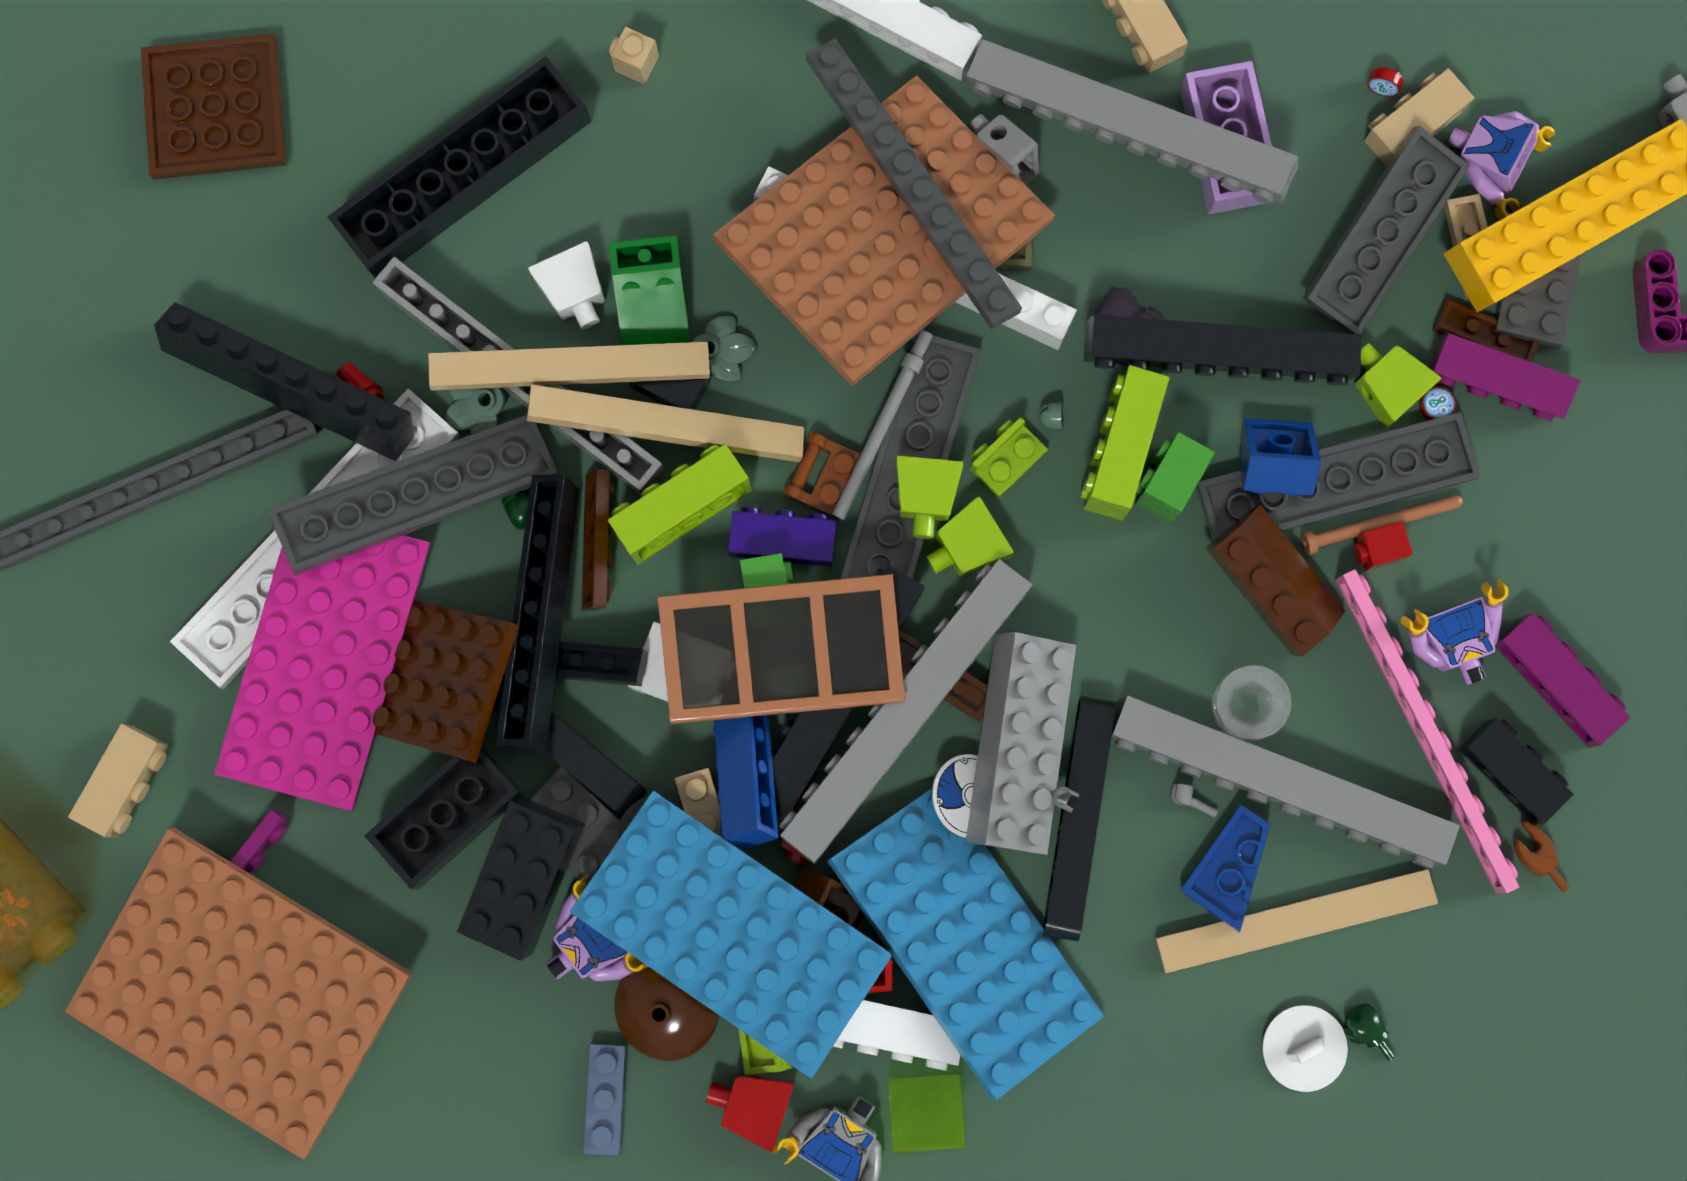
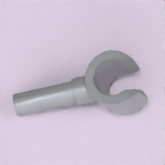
[1171,784,1218,818]
[1053,786,1079,812]

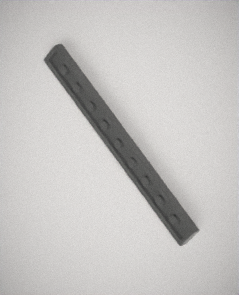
[806,38,1022,330]
[0,409,319,571]

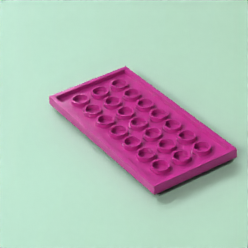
[214,535,431,811]

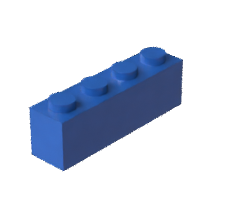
[713,700,778,850]

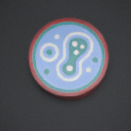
[1367,67,1404,97]
[1419,387,1456,421]

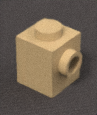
[609,27,659,85]

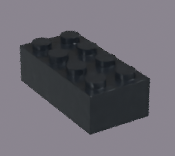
[364,746,525,889]
[457,797,585,961]

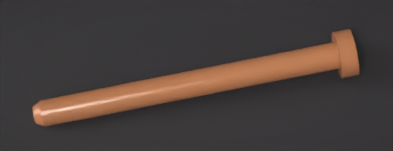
[1301,495,1463,556]

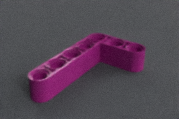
[1632,249,1687,354]

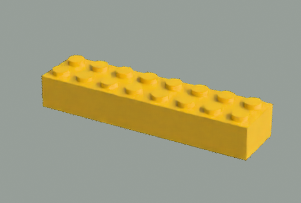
[1443,119,1687,313]

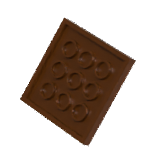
[141,34,287,180]
[373,600,519,763]

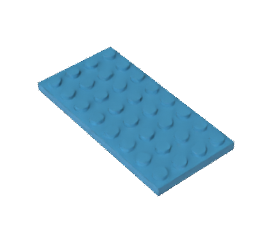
[827,789,1104,1101]
[569,791,893,1079]

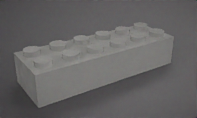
[965,632,1076,855]

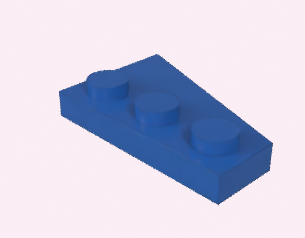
[1181,805,1271,933]

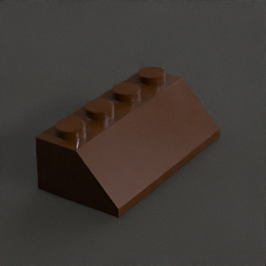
[1205,504,1346,657]

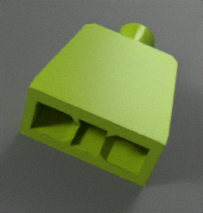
[1355,343,1442,429]
[896,456,963,539]
[925,496,1014,578]

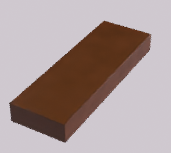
[1432,298,1540,362]

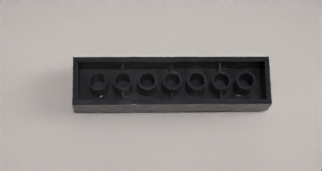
[327,56,592,279]

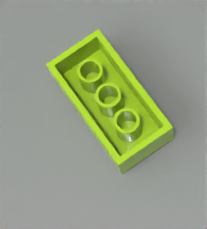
[1080,365,1170,521]
[608,444,752,565]

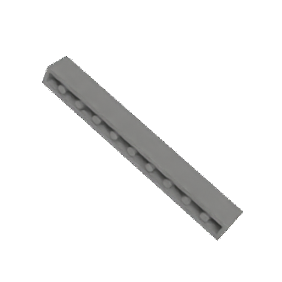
[966,39,1299,204]
[372,257,666,496]
[779,559,1033,864]
[1111,695,1460,869]

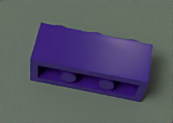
[728,507,836,567]

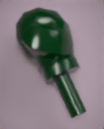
[501,490,530,530]
[1343,1003,1395,1061]

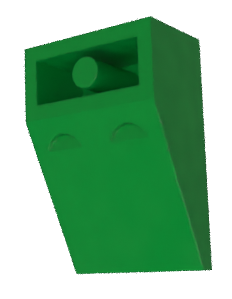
[609,235,691,345]

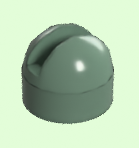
[1039,402,1064,429]

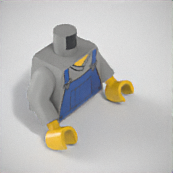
[772,1095,882,1181]

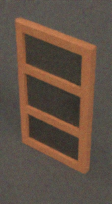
[658,574,907,724]

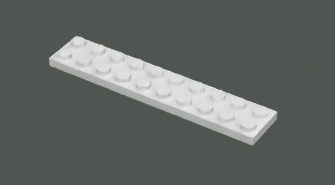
[170,389,460,689]

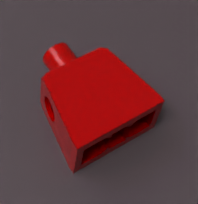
[705,1073,794,1152]

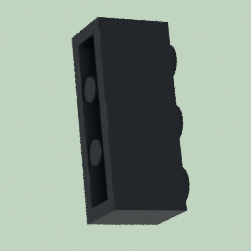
[1458,718,1574,825]

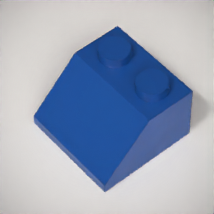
[1240,418,1321,496]

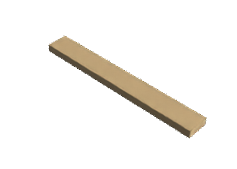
[428,342,710,390]
[526,384,804,462]
[1155,869,1438,973]

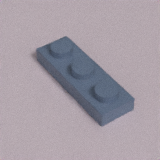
[583,1043,627,1156]

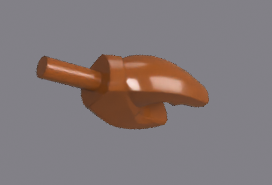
[1514,820,1570,893]

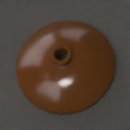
[614,967,719,1061]

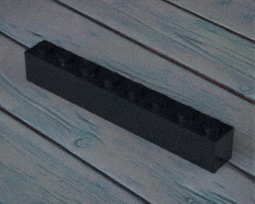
[154,302,414,461]
[1084,315,1362,385]
[496,474,579,756]
[771,565,925,830]

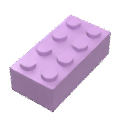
[1180,61,1274,215]

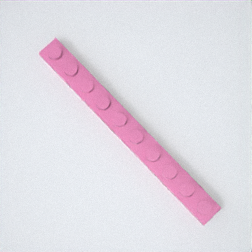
[1335,569,1519,893]

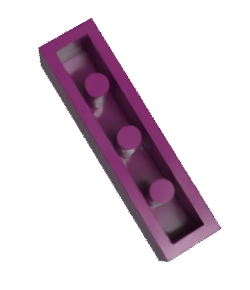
[1429,332,1581,422]
[1495,613,1631,748]

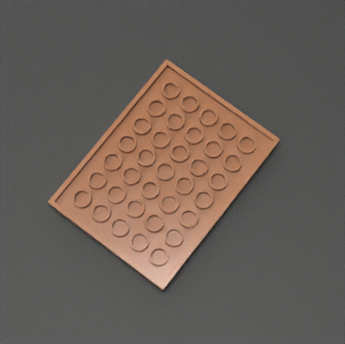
[713,75,1055,387]
[65,827,413,1160]

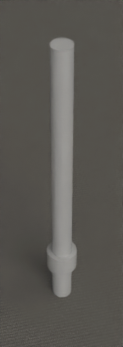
[832,330,933,520]

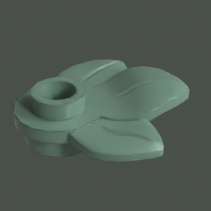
[692,316,757,382]
[445,387,505,435]

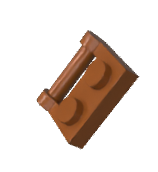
[782,432,861,520]

